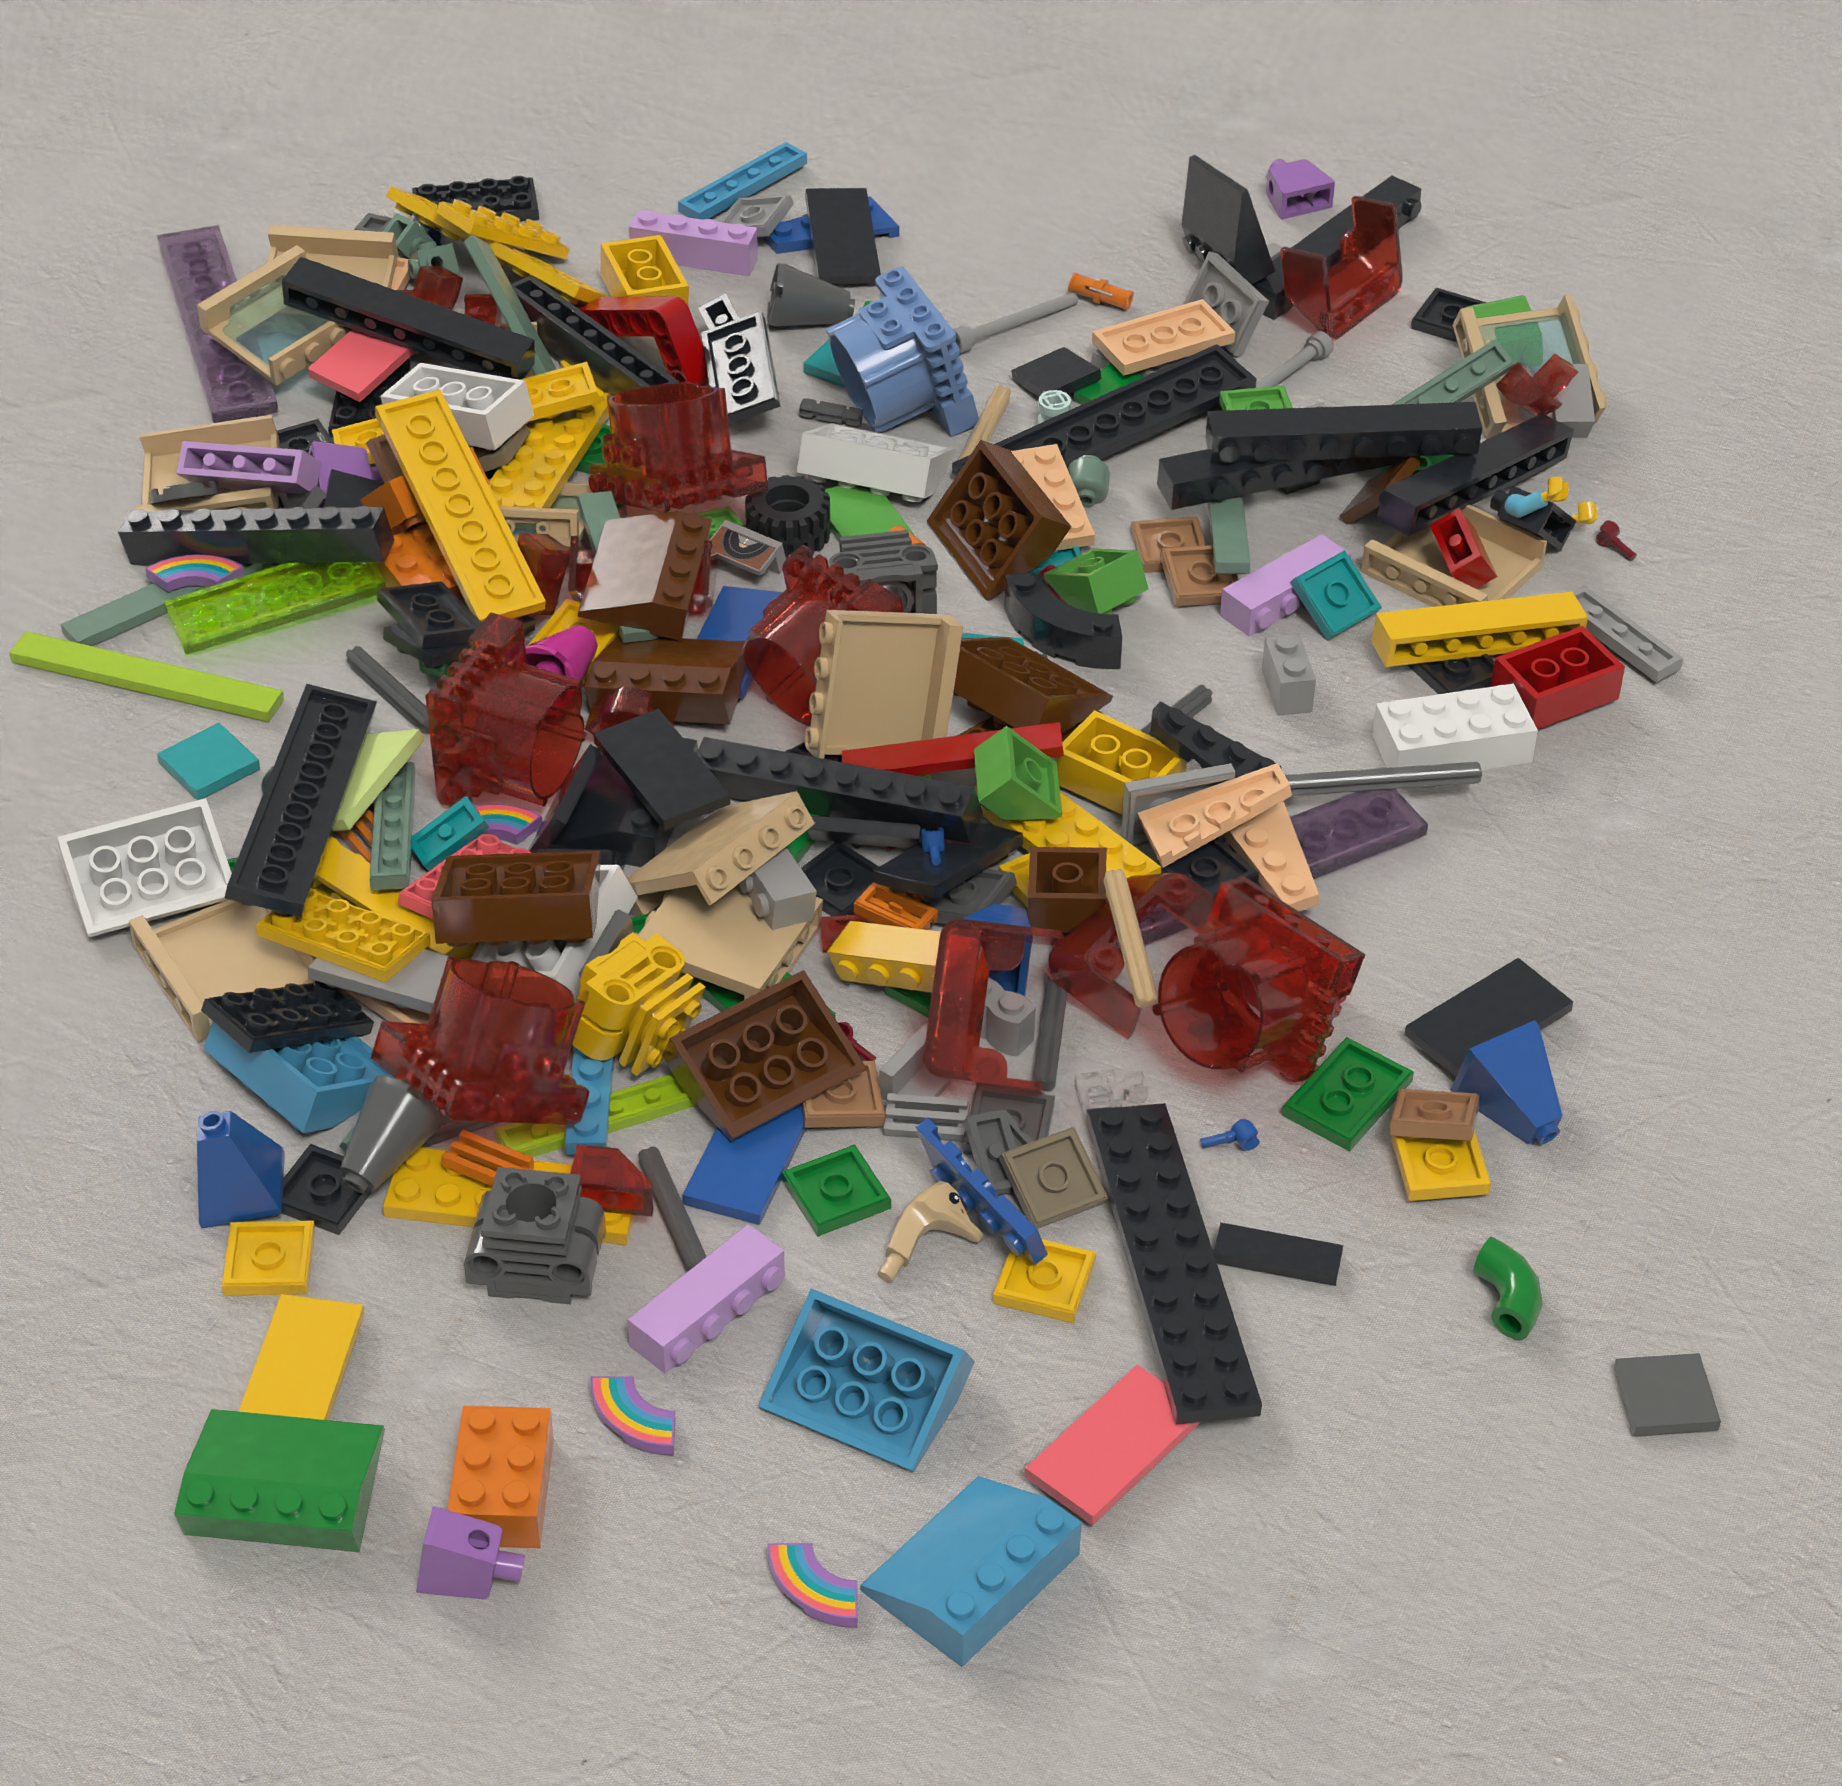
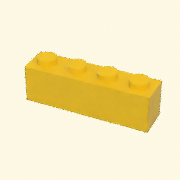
[827,921,988,997]

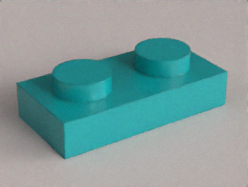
[412,796,490,871]

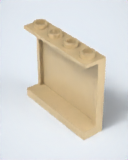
[253,224,398,338]
[135,415,279,511]
[1361,505,1547,607]
[805,610,963,759]
[627,791,815,917]
[635,885,823,1000]
[129,900,317,1043]

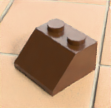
[1028,847,1107,933]

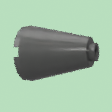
[766,263,855,327]
[340,1075,444,1193]

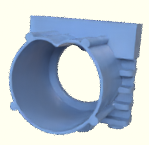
[826,267,979,437]

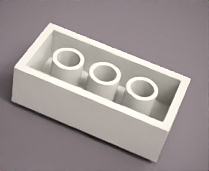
[380,363,534,450]
[1372,684,1538,770]

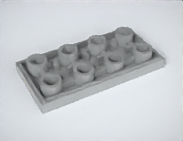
[308,949,485,1019]

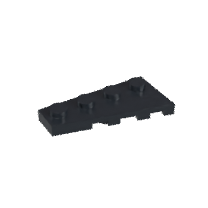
[1150,701,1282,778]

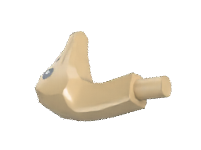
[878,1181,983,1282]

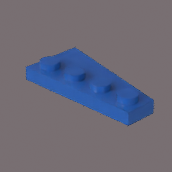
[762,196,900,254]
[916,1118,1048,1265]

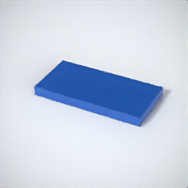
[697,586,790,698]
[682,1105,807,1225]

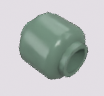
[1068,455,1110,507]

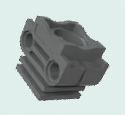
[829,530,938,614]
[464,1167,606,1305]

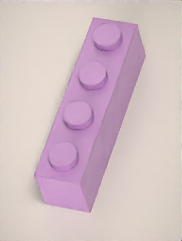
[629,210,758,276]
[176,441,322,494]
[1220,534,1351,637]
[627,1224,785,1374]

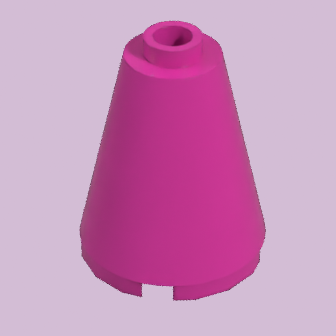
[510,626,598,712]

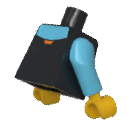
[1490,476,1597,551]

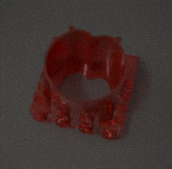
[588,382,769,513]
[743,545,904,727]
[425,612,587,807]
[1152,876,1366,1082]
[370,956,589,1125]

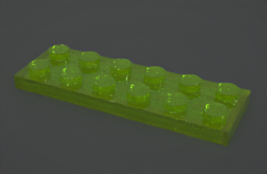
[164,562,386,655]

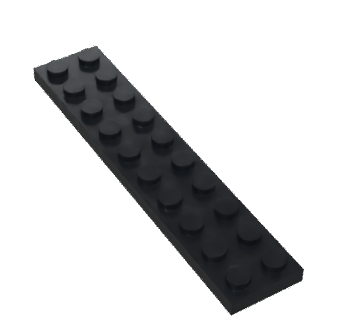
[952,344,1257,476]
[225,683,377,917]
[1086,1103,1262,1424]

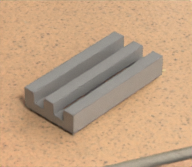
[884,1093,968,1141]

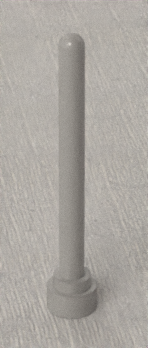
[953,293,1078,353]
[1256,331,1334,388]

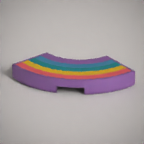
[145,555,245,593]
[469,804,542,845]
[591,1376,676,1455]
[768,1543,858,1628]

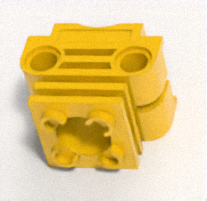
[564,932,705,1076]

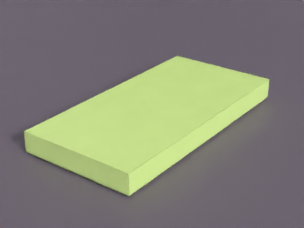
[333,729,425,831]

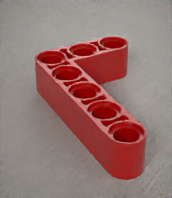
[579,296,709,396]

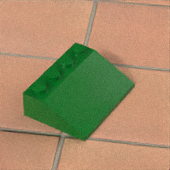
[174,1409,385,1552]

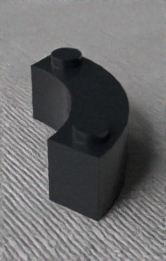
[1004,573,1123,669]

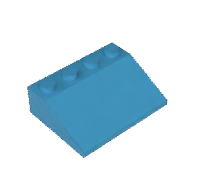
[204,1021,401,1133]
[758,1288,975,1472]
[860,1476,1082,1667]

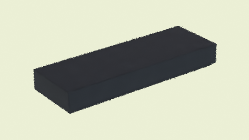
[807,816,922,849]
[1213,1222,1344,1286]

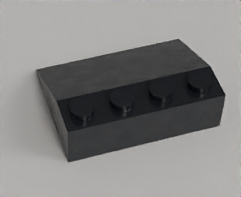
[1181,154,1276,285]
[549,738,698,867]

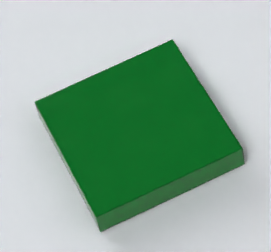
[782,1144,891,1237]

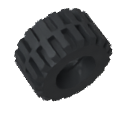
[745,475,831,560]

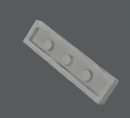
[1573,586,1683,682]

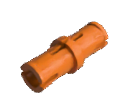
[1068,273,1134,310]

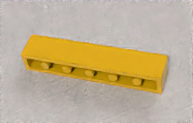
[1371,591,1588,667]
[312,837,478,962]

